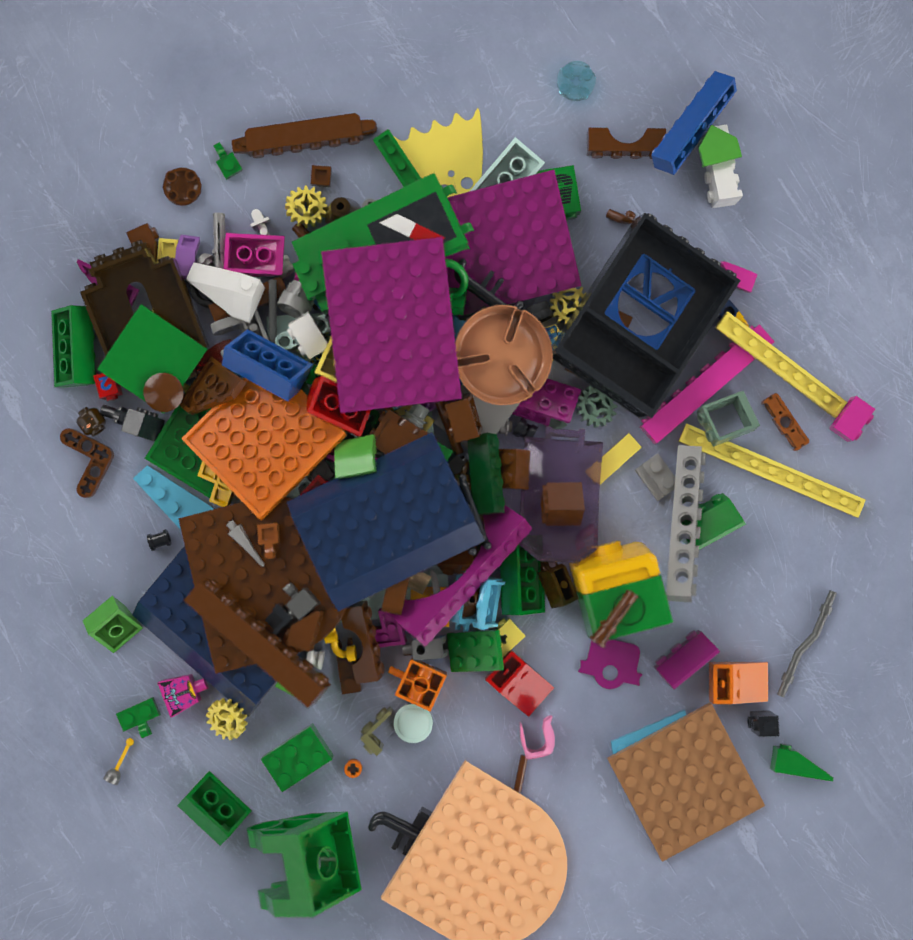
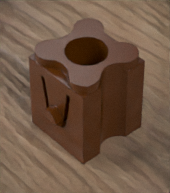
[540,482,585,526]

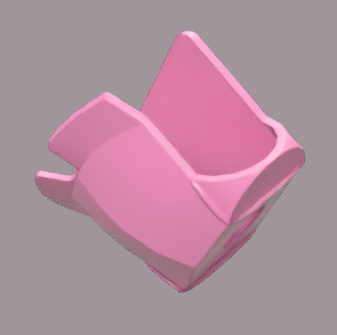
[520,715,555,759]

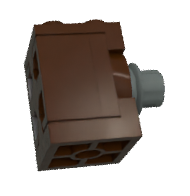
[369,404,438,454]

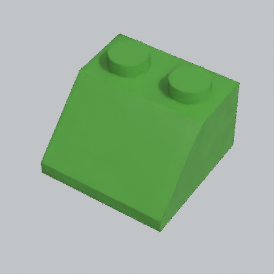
[83,595,143,653]

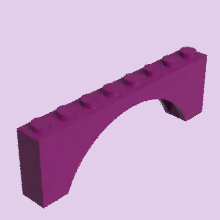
[388,505,532,647]

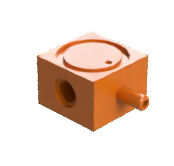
[388,657,447,712]

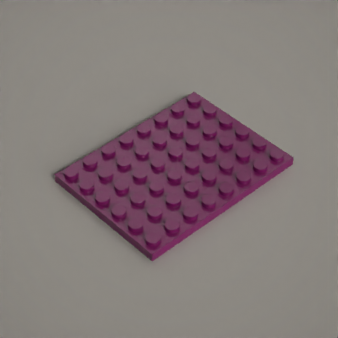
[445,170,582,317]
[321,237,462,413]

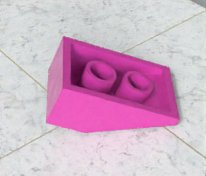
[224,233,285,277]

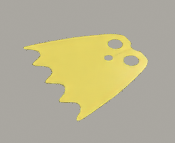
[394,108,483,197]

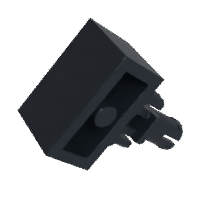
[100,405,165,441]

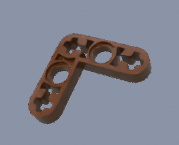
[60,428,114,498]

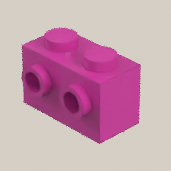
[829,396,875,442]

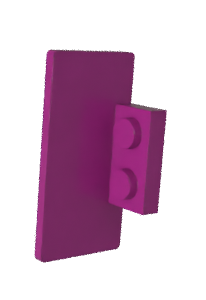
[512,378,581,426]

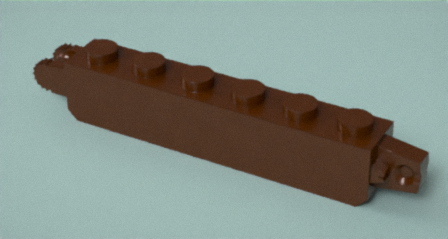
[232,113,377,158]

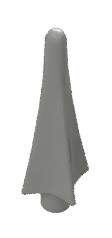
[227,520,265,567]

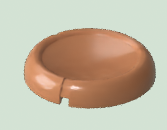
[455,305,553,405]

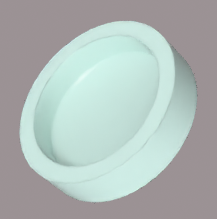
[394,703,433,743]

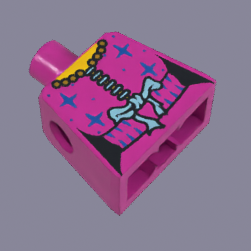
[158,674,209,718]

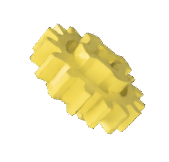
[285,186,327,228]
[549,287,586,325]
[206,698,248,740]

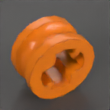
[344,759,362,778]

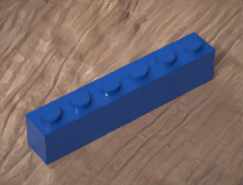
[651,71,737,175]

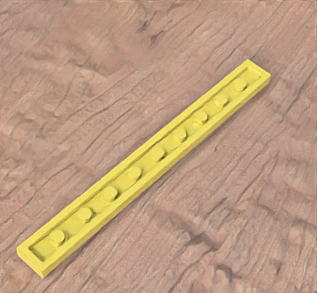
[678,423,866,518]

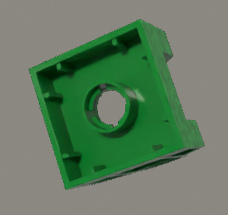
[246,811,362,917]

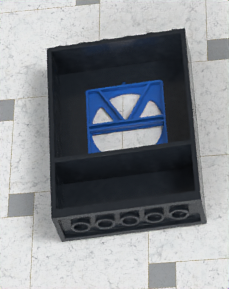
[552,213,741,420]

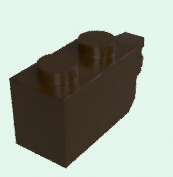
[537,552,579,609]

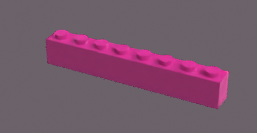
[640,324,775,444]

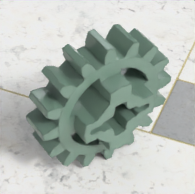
[575,386,618,428]

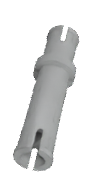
[212,213,225,269]

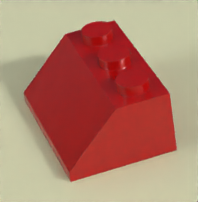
[306,375,371,437]

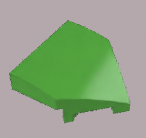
[698,125,742,167]

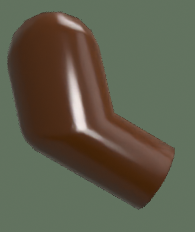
[606,209,636,225]

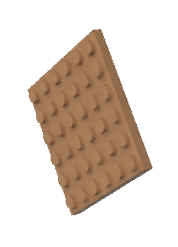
[607,702,765,862]

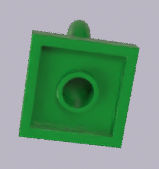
[445,259,468,315]

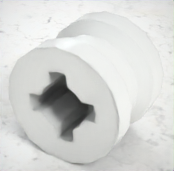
[281,255,295,279]
[307,649,325,670]

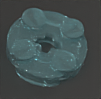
[557,61,596,101]

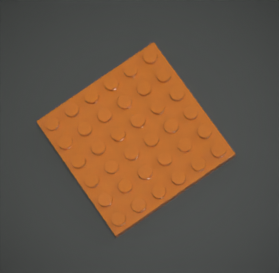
[181,377,347,521]

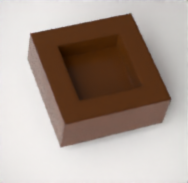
[310,165,332,187]

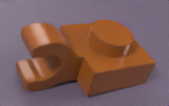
[257,523,280,559]

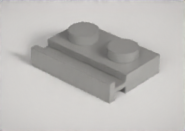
[635,453,675,501]

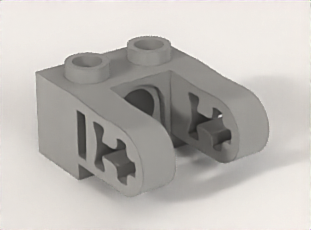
[210,309,269,358]

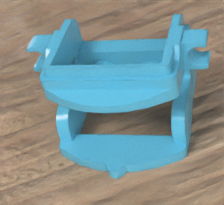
[450,574,505,632]

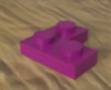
[375,608,407,647]

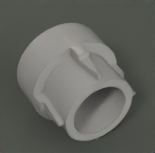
[276,280,314,318]

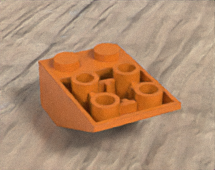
[709,662,768,704]

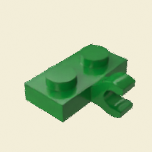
[116,697,161,738]

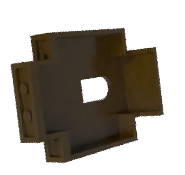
[80,240,210,379]

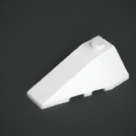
[186,262,265,323]

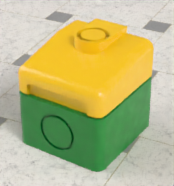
[569,540,674,643]

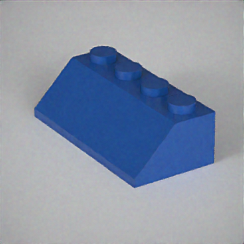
[222,329,313,401]

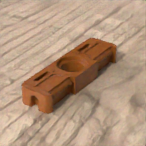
[761,393,809,451]

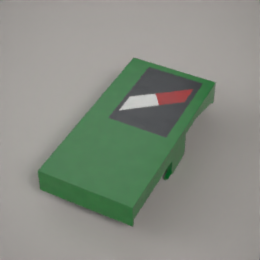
[292,172,474,316]

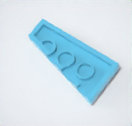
[133,465,215,530]
[611,710,686,754]

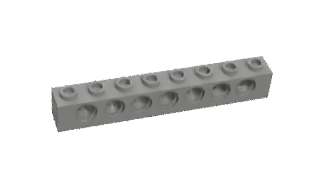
[666,445,706,603]

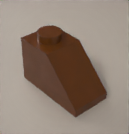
[285,610,324,652]

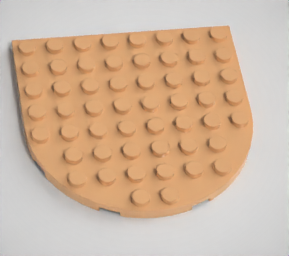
[381,760,567,940]

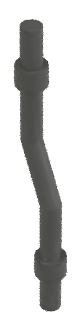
[777,590,837,697]

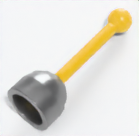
[103,738,134,785]

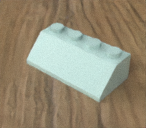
[469,137,545,192]

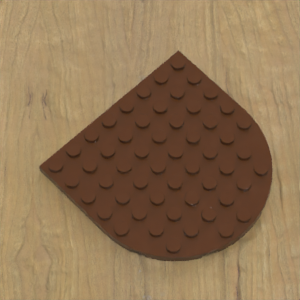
[178,497,347,674]

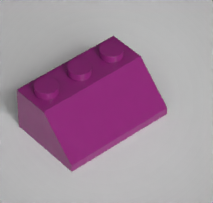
[654,630,720,690]

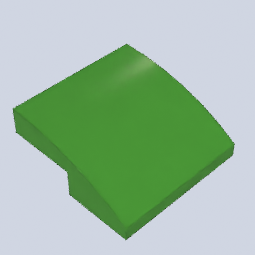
[334,434,377,480]

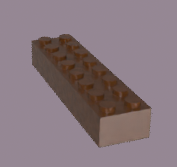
[184,580,331,708]

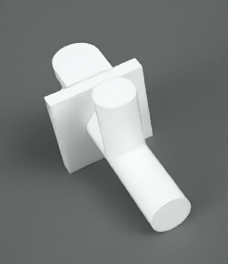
[250,209,270,235]

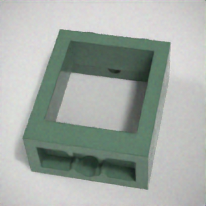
[697,391,760,447]

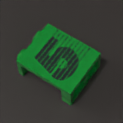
[536,165,581,220]

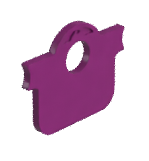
[578,639,642,689]

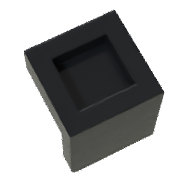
[265,603,294,635]
[412,807,432,830]

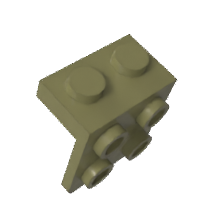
[360,707,393,756]

